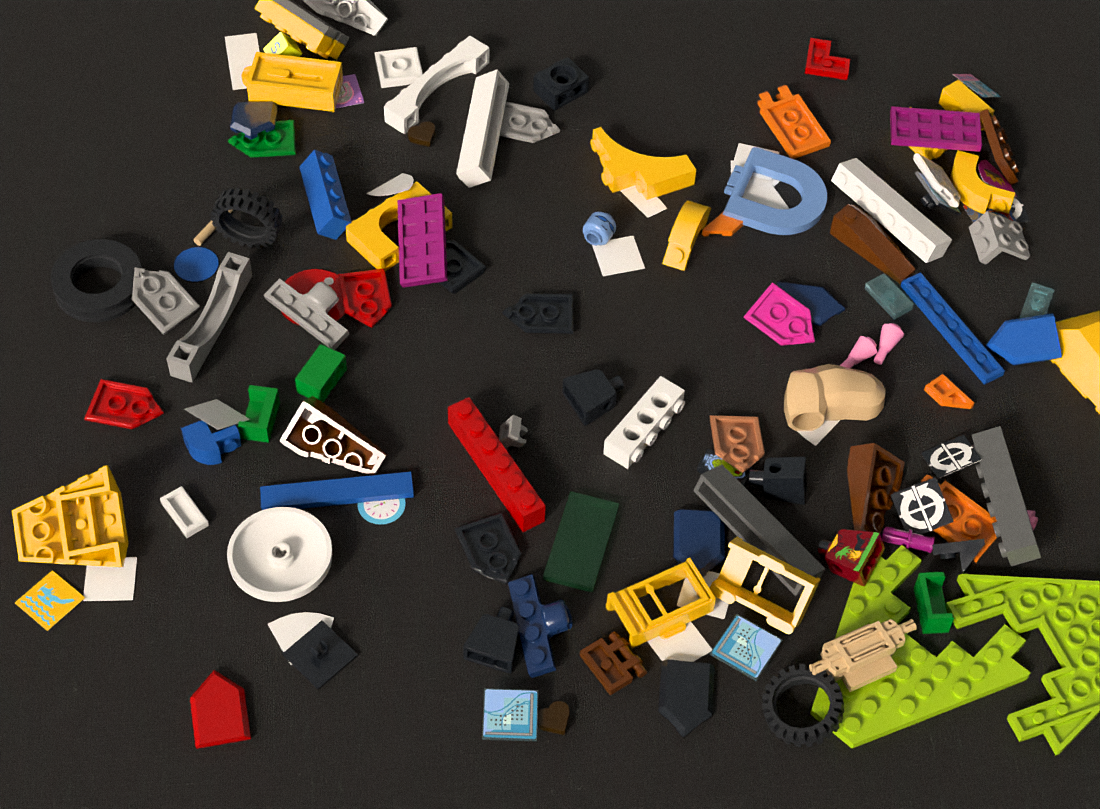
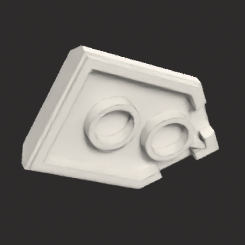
[913,153,961,207]

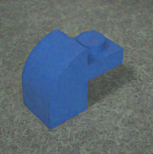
[181,420,241,465]

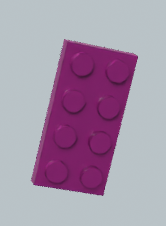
[890,106,982,152]
[397,193,447,288]

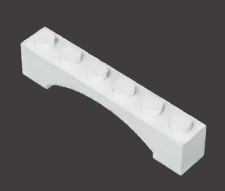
[384,36,489,134]

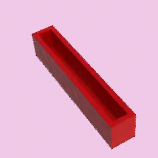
[448,397,545,532]

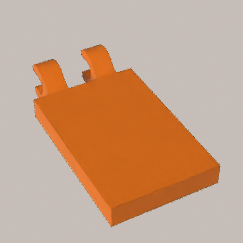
[757,85,831,159]
[921,474,997,563]

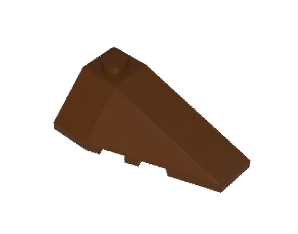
[847,443,904,533]

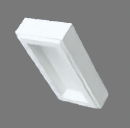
[160,486,209,538]

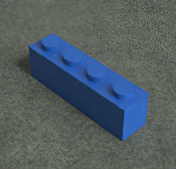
[299,150,352,240]

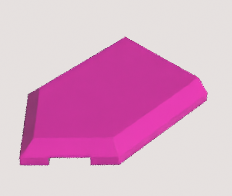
[744,282,815,346]

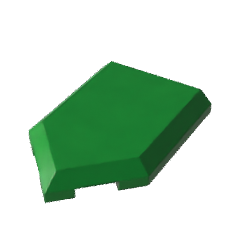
[228,120,296,158]

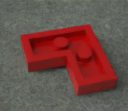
[805,38,850,80]

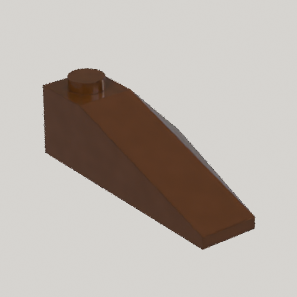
[830,204,916,284]
[279,396,387,475]

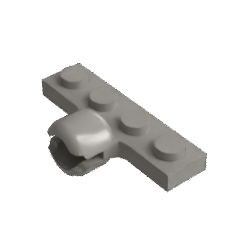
[264,278,349,350]

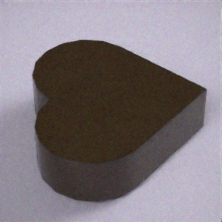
[408,122,435,147]
[537,701,569,735]

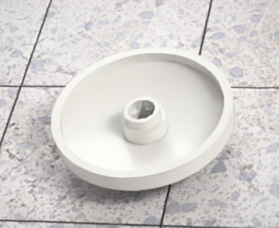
[227,507,332,602]

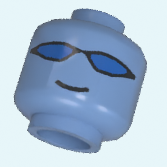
[583,212,616,246]

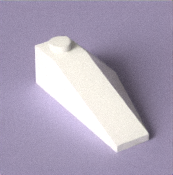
[303,0,388,36]

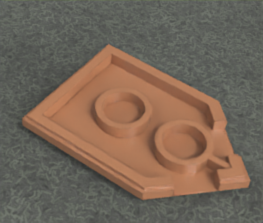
[710,415,765,473]

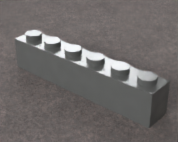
[972,426,1041,566]
[693,465,825,596]

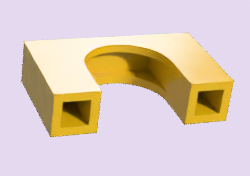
[908,80,994,160]
[346,182,452,271]

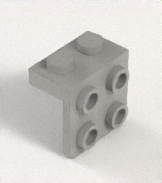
[969,211,1030,264]

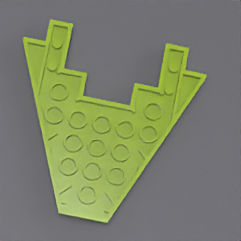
[810,545,1030,749]
[946,574,1100,755]

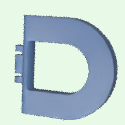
[722,147,827,235]

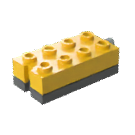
[254,0,350,60]

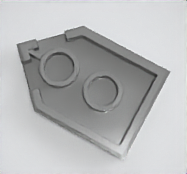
[500,102,560,143]
[132,267,200,335]

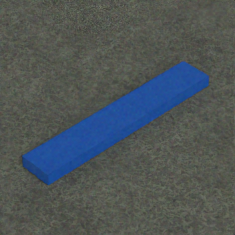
[901,272,1005,385]
[260,472,414,510]

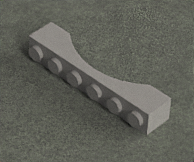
[167,252,252,383]

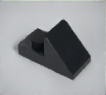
[932,538,987,572]

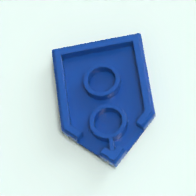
[985,313,1062,365]

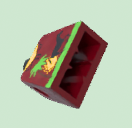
[818,529,885,587]

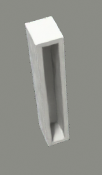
[456,70,509,188]
[831,158,952,263]

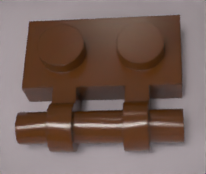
[580,631,647,696]

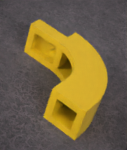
[950,150,1015,214]
[662,200,711,271]

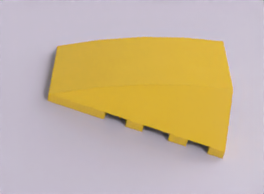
[12,465,129,567]

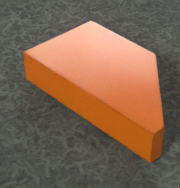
[702,211,744,236]
[924,374,974,409]

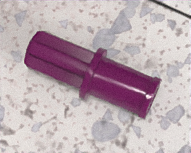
[882,527,935,553]

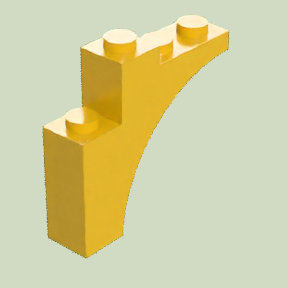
[590,127,696,200]

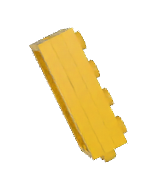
[241,52,343,112]

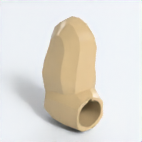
[784,364,886,431]

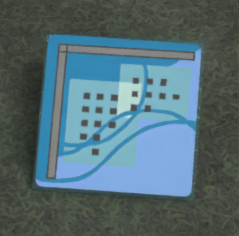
[710,614,783,681]
[482,688,538,741]

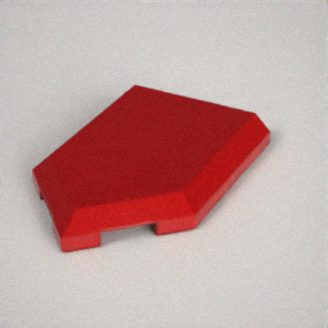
[338,269,392,328]
[84,379,164,429]
[190,670,251,749]

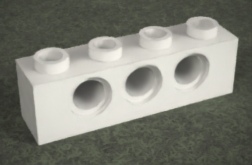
[603,376,685,469]

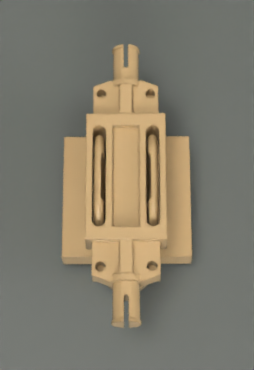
[809,619,917,692]

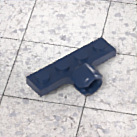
[508,575,573,678]

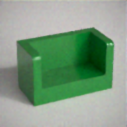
[295,344,347,402]
[238,385,280,443]
[914,572,954,634]

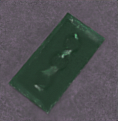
[543,491,619,592]

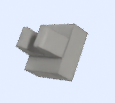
[499,415,528,449]

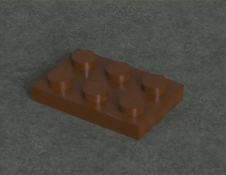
[979,109,1019,185]

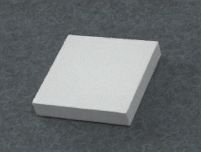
[375,47,423,88]

